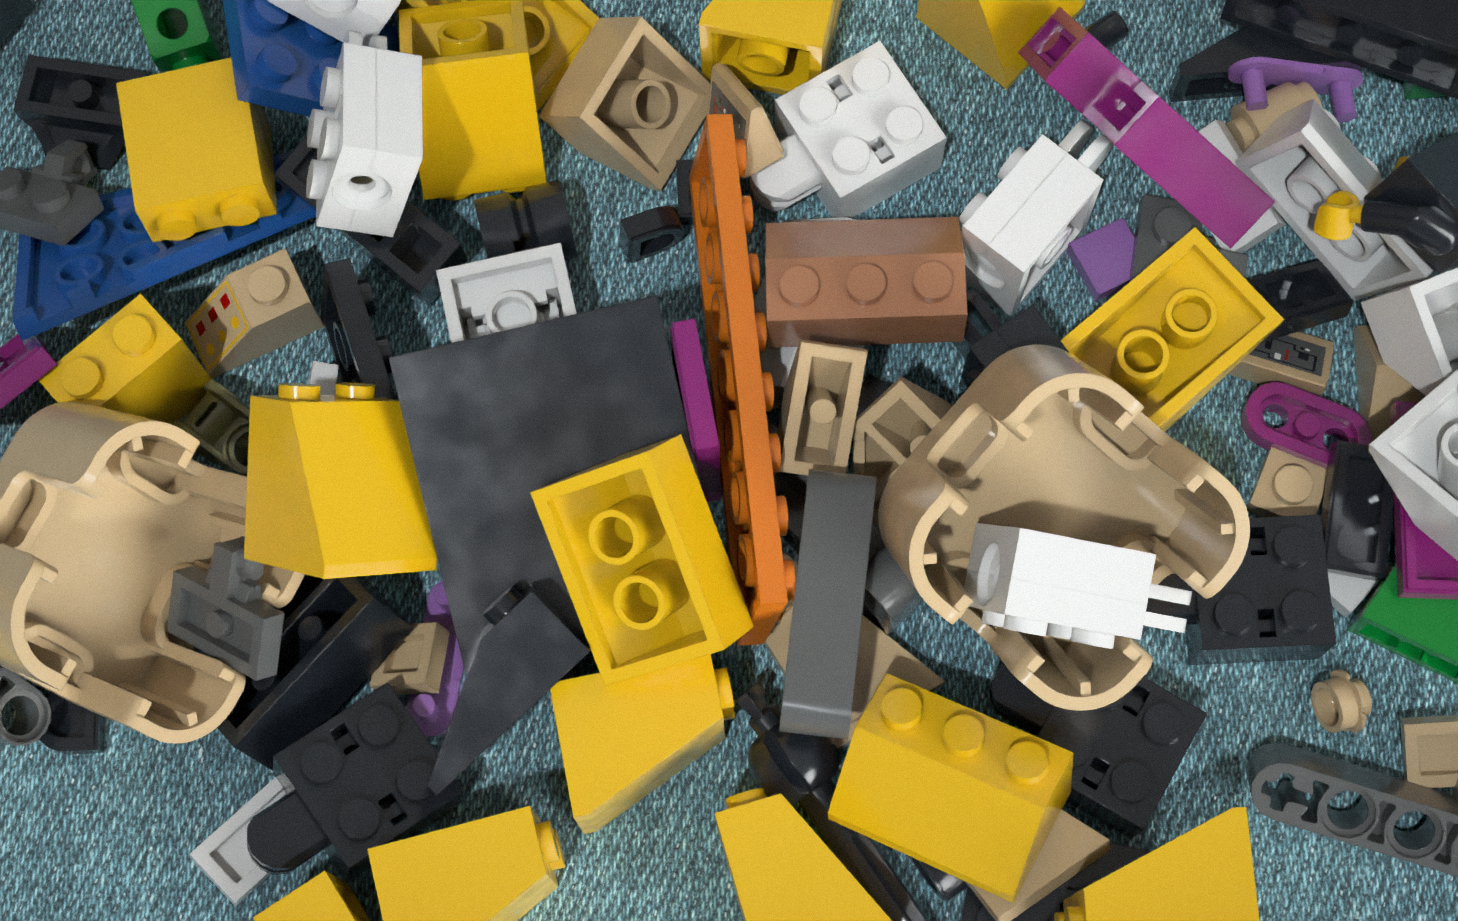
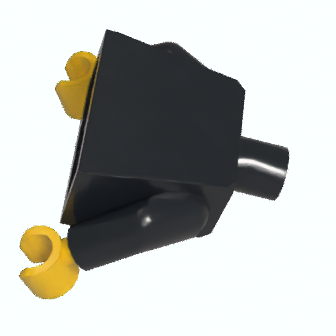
[1314,132,1458,273]

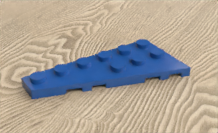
[13,151,316,341]

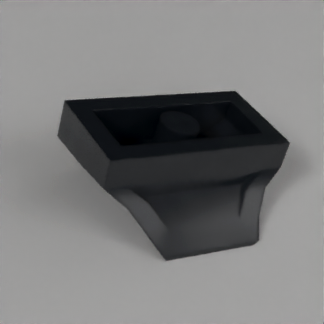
[13,55,148,171]

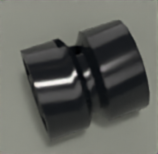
[474,180,578,260]

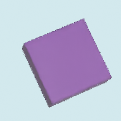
[1066,218,1135,302]

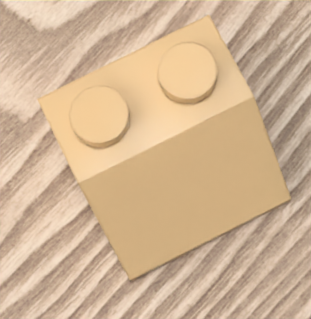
[539,16,710,191]

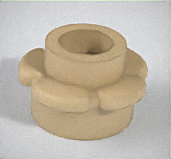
[1311,669,1372,733]

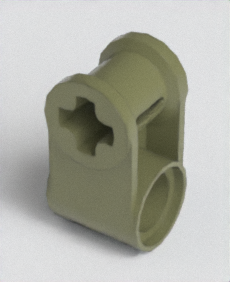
[172,379,250,477]

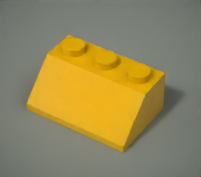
[530,434,754,686]
[828,673,1074,903]

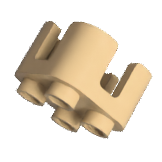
[878,345,1250,711]
[0,401,305,744]

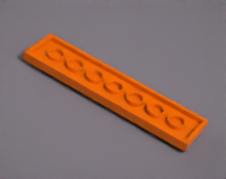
[689,114,796,646]

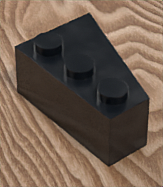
[217,574,414,771]

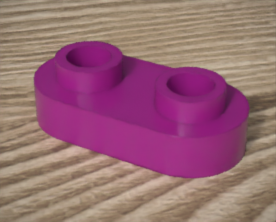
[1241,382,1371,469]

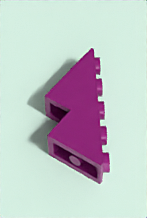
[1018,6,1275,249]

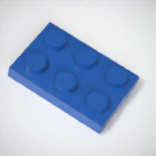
[222,0,400,117]

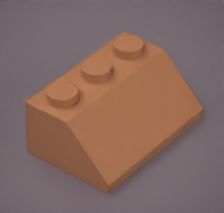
[765,217,968,348]

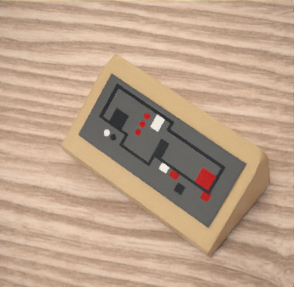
[707,62,784,178]
[1228,332,1334,397]

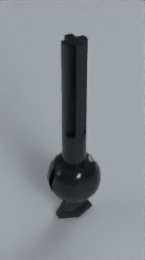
[734,682,929,921]

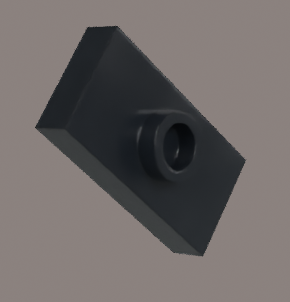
[1247,259,1354,343]
[1321,440,1394,581]

